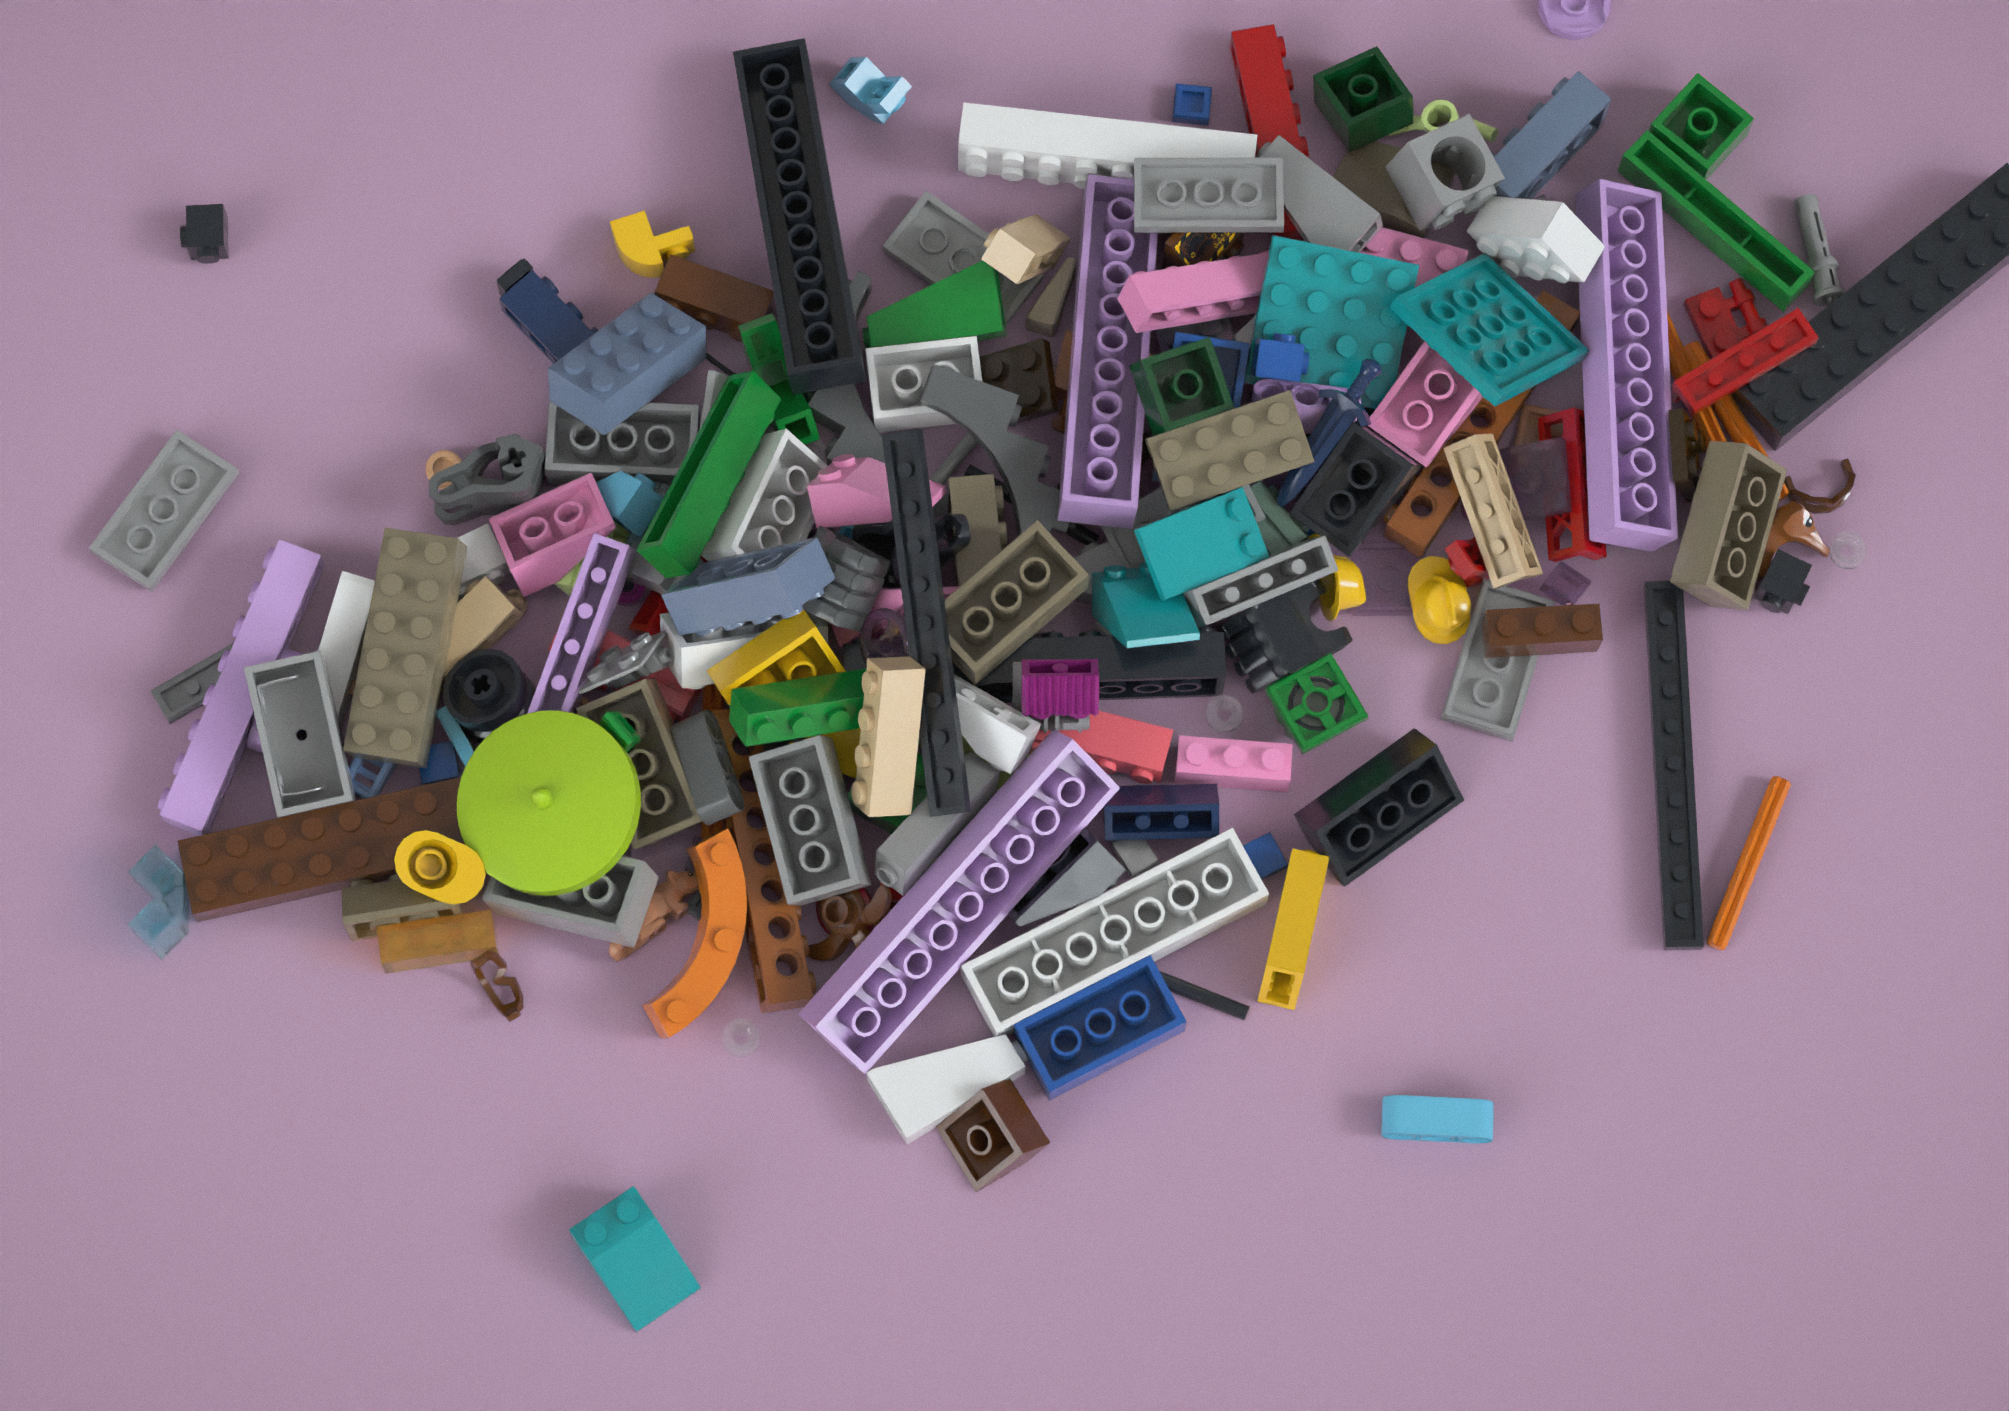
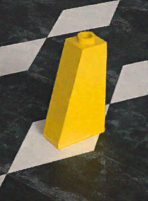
[1257,848,1329,1010]

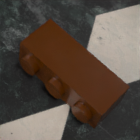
[655,254,774,342]
[1482,603,1603,658]

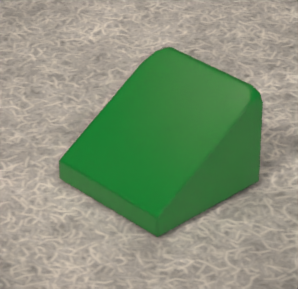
[598,711,641,752]

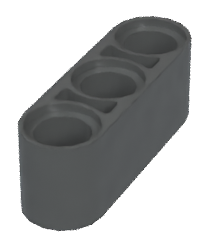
[672,709,744,825]

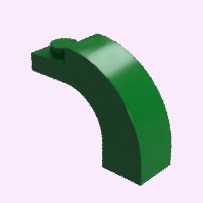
[738,313,820,445]

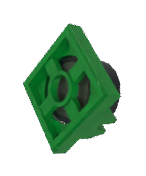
[1265,652,1369,755]

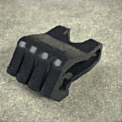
[852,513,971,587]
[1217,578,1353,694]

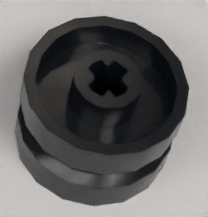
[443,649,536,744]

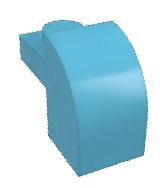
[829,57,912,124]

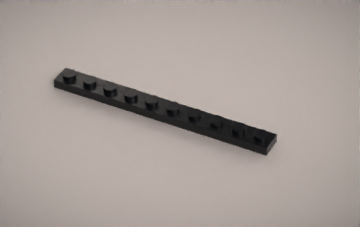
[882,429,971,817]
[1644,581,1704,951]

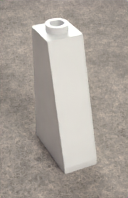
[318,571,375,728]
[866,1034,1028,1145]

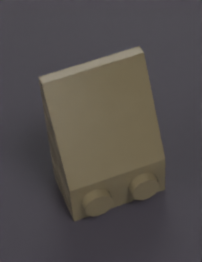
[1333,141,1456,238]

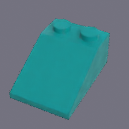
[1134,487,1270,601]
[1091,562,1200,648]
[569,1186,701,1332]

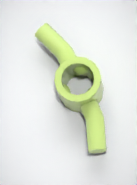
[1389,100,1498,142]

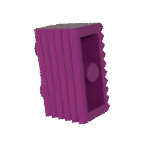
[1021,659,1099,719]

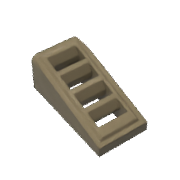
[1026,257,1076,338]

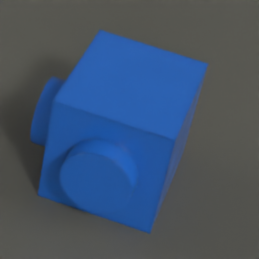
[1251,333,1309,382]

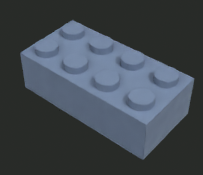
[1484,71,1611,202]
[548,293,706,435]
[661,537,835,637]

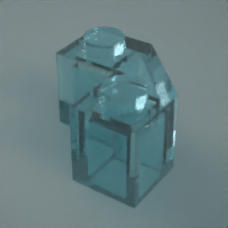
[127,844,189,960]

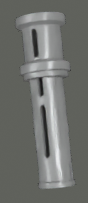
[1794,194,1845,306]

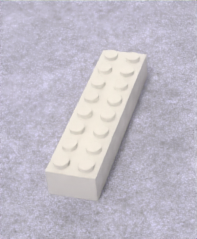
[958,102,1257,189]
[961,828,1269,1037]

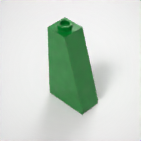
[862,260,1008,348]

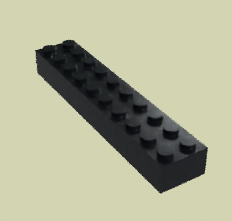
[733,38,866,395]
[1731,163,2009,451]
[844,627,1226,703]

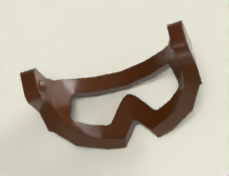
[1784,458,1856,514]
[470,950,524,1022]

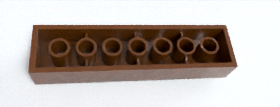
[177,777,465,922]

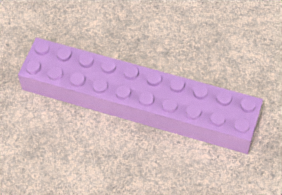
[1057,174,1158,529]
[1575,179,1678,552]
[798,729,1120,1074]

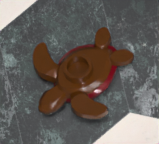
[809,885,892,961]

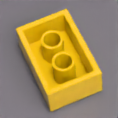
[706,609,846,706]

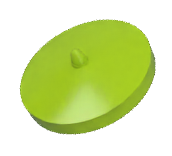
[457,710,641,896]

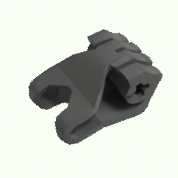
[429,434,546,525]
[803,526,891,632]

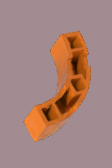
[642,828,747,1039]

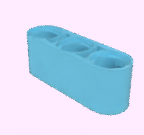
[1381,1095,1494,1144]

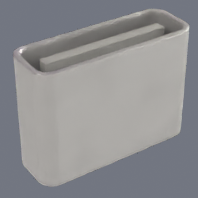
[1111,839,1159,879]

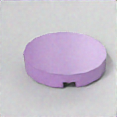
[1537,0,1611,40]

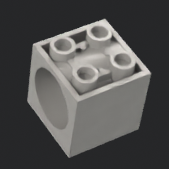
[1385,114,1505,231]

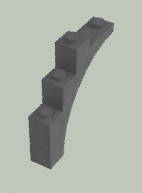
[806,271,885,466]
[919,364,1076,538]

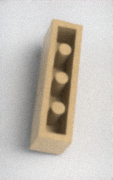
[851,657,925,817]

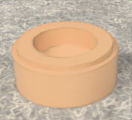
[426,450,462,490]

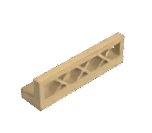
[1443,434,1543,589]

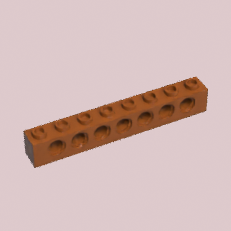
[1382,290,1580,559]
[711,709,816,1013]

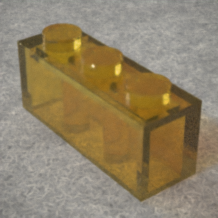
[377,910,500,974]

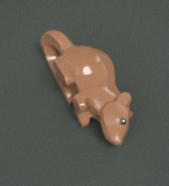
[609,870,699,962]

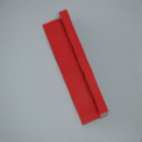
[1671,308,1819,416]
[1538,407,1607,562]

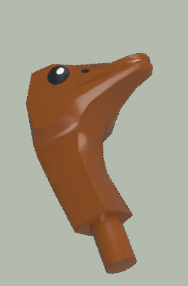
[1756,501,1831,582]

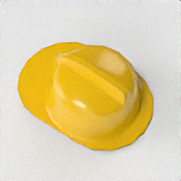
[1308,534,1366,622]
[1408,556,1471,644]
[394,830,486,905]

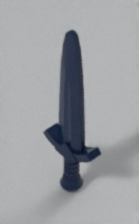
[1277,358,1382,506]

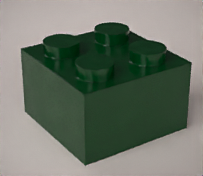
[1313,46,1413,153]
[1129,337,1235,436]

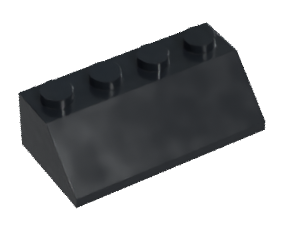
[1294,728,1464,887]

